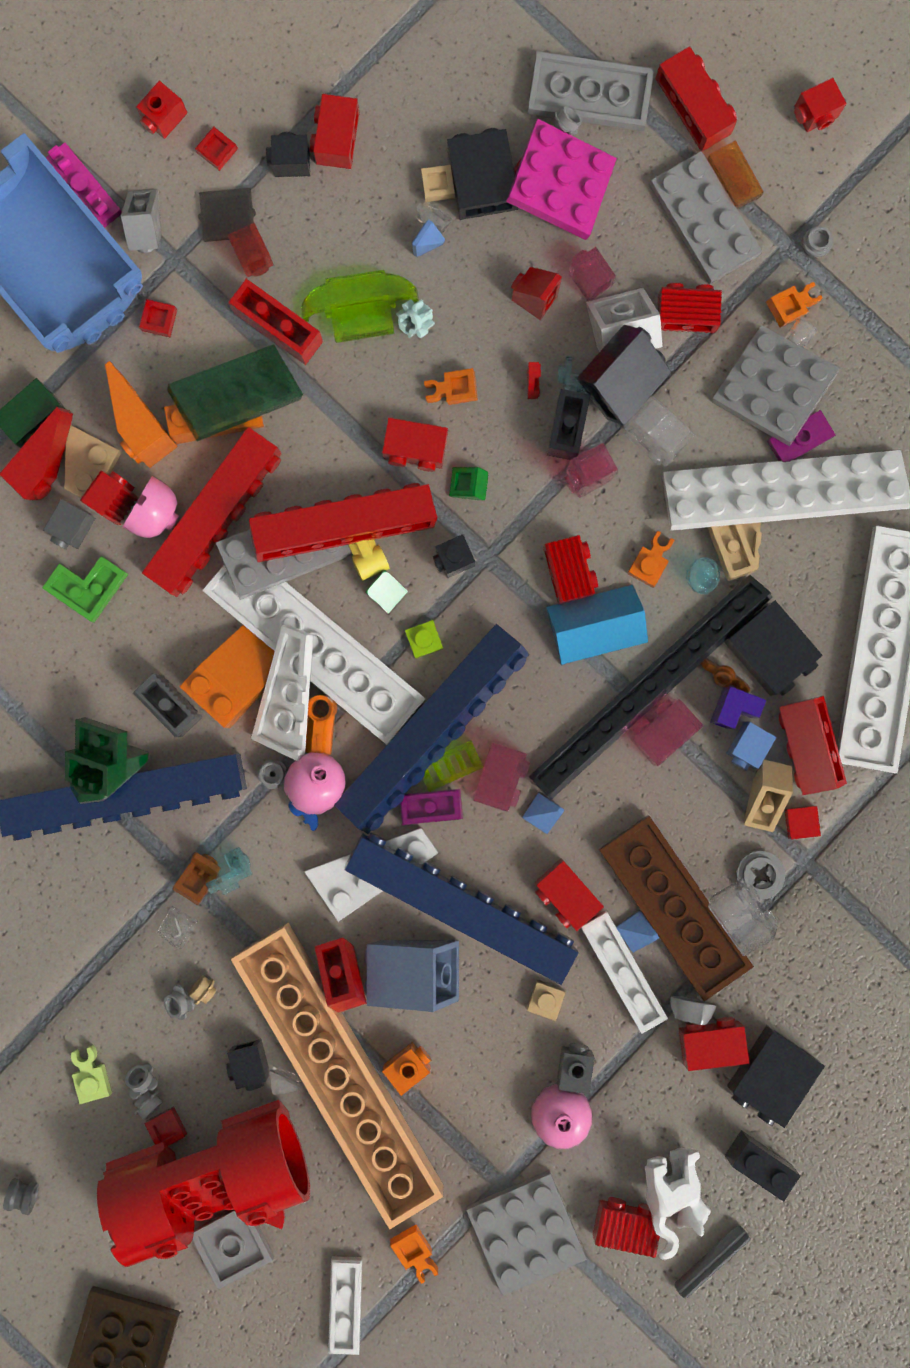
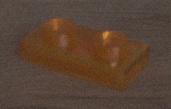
[708,140,764,209]

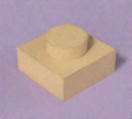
[421,165,455,202]
[527,980,566,1021]

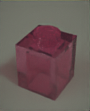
[569,247,616,301]

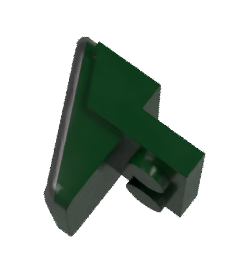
[65,717,149,804]

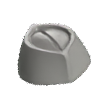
[670,996,716,1025]

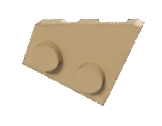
[64,425,122,498]
[707,522,762,581]

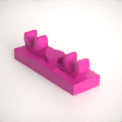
[46,142,122,228]

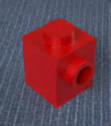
[794,78,847,132]
[136,80,188,139]

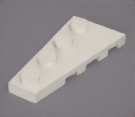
[251,625,313,761]
[304,827,438,922]

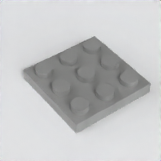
[712,325,840,446]
[466,1170,587,1296]

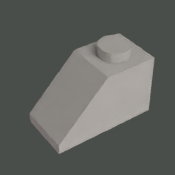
[121,189,161,253]

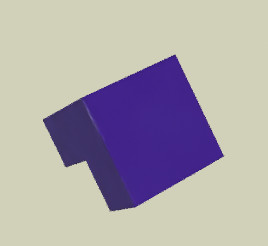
[710,686,766,729]

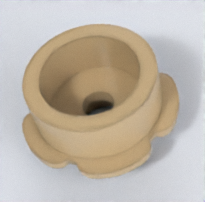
[188,975,216,1005]

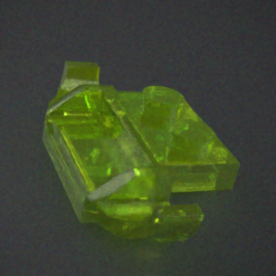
[301,270,419,343]

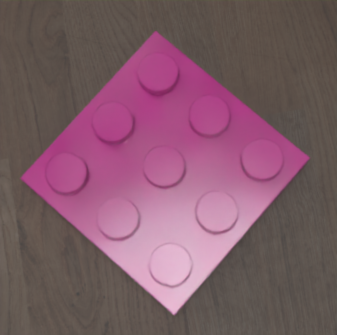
[506,119,617,240]

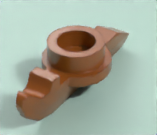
[700,658,750,693]

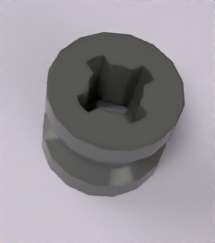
[3,1178,39,1215]

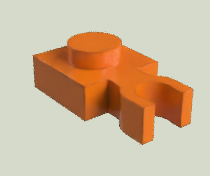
[766,282,823,328]
[424,368,478,405]
[627,531,674,588]
[390,1224,438,1284]

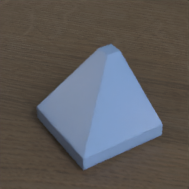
[412,219,445,257]
[522,793,564,834]
[616,910,660,953]

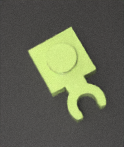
[71,1045,112,1104]

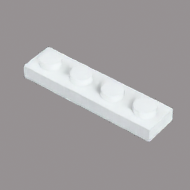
[581,911,668,1034]

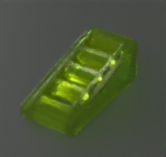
[423,740,484,792]

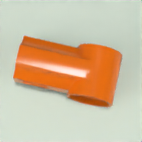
[305,694,338,755]

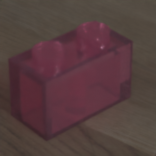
[564,443,618,498]
[630,698,703,766]
[473,743,530,812]

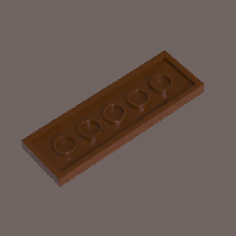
[599,815,754,1002]

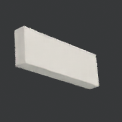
[328,1256,362,1355]

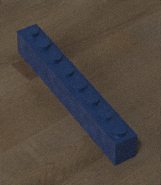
[334,624,529,834]
[0,754,247,841]
[344,833,579,985]

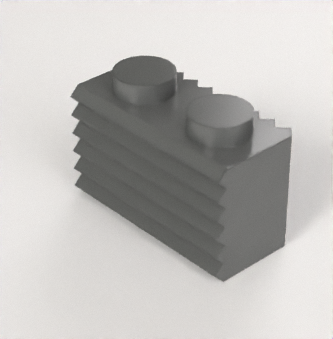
[133,674,202,737]

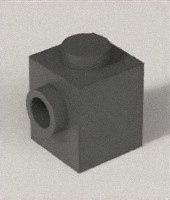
[43,499,96,550]
[557,1043,595,1094]

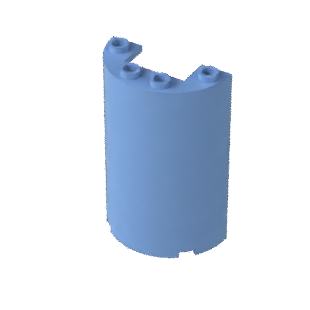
[0,133,143,353]

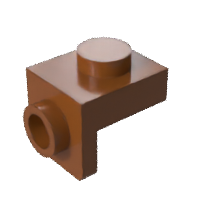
[173,852,221,906]

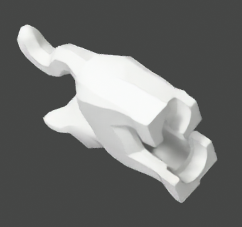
[645,1148,711,1260]

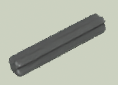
[675,1225,751,1299]

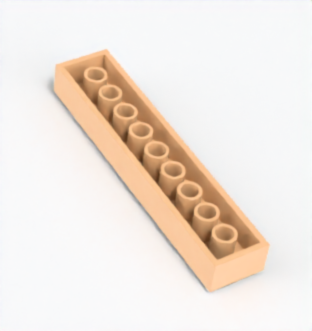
[231,922,443,1230]

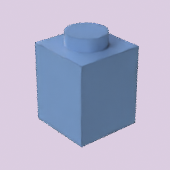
[726,722,777,771]

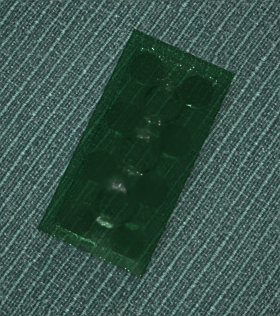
[167,344,303,442]

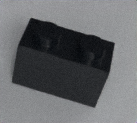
[547,389,591,461]
[725,1130,801,1202]

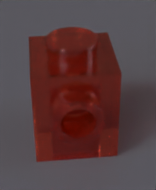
[227,223,274,278]

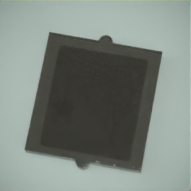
[198,188,256,242]

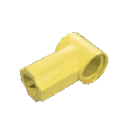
[349,540,390,581]

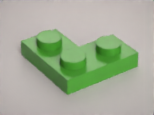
[42,556,128,623]

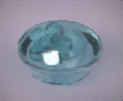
[686,557,720,594]

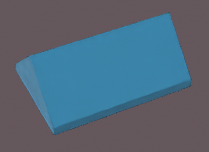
[546,585,648,665]

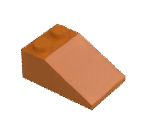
[105,361,178,468]
[179,625,275,728]

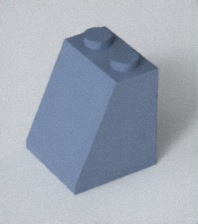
[364,940,459,1012]

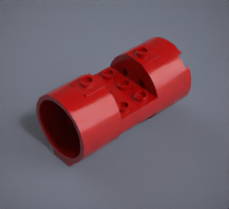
[97,1100,310,1267]

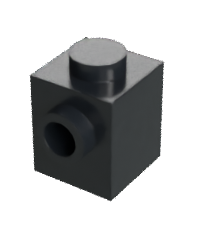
[266,132,310,177]
[432,534,475,578]
[226,1039,270,1091]

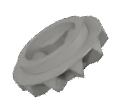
[736,850,785,899]

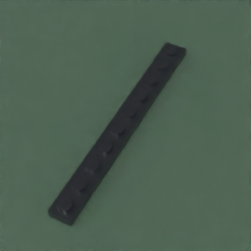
[528,575,772,801]

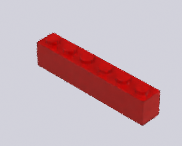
[142,426,281,597]
[249,483,437,563]

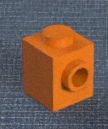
[382,1042,432,1096]

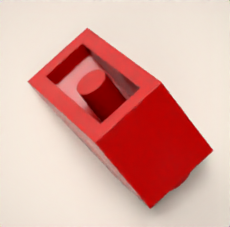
[511,267,562,321]

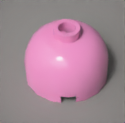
[123,476,179,538]
[284,752,345,814]
[531,1084,592,1149]

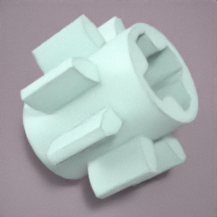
[396,299,435,338]

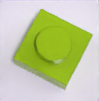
[405,620,443,659]

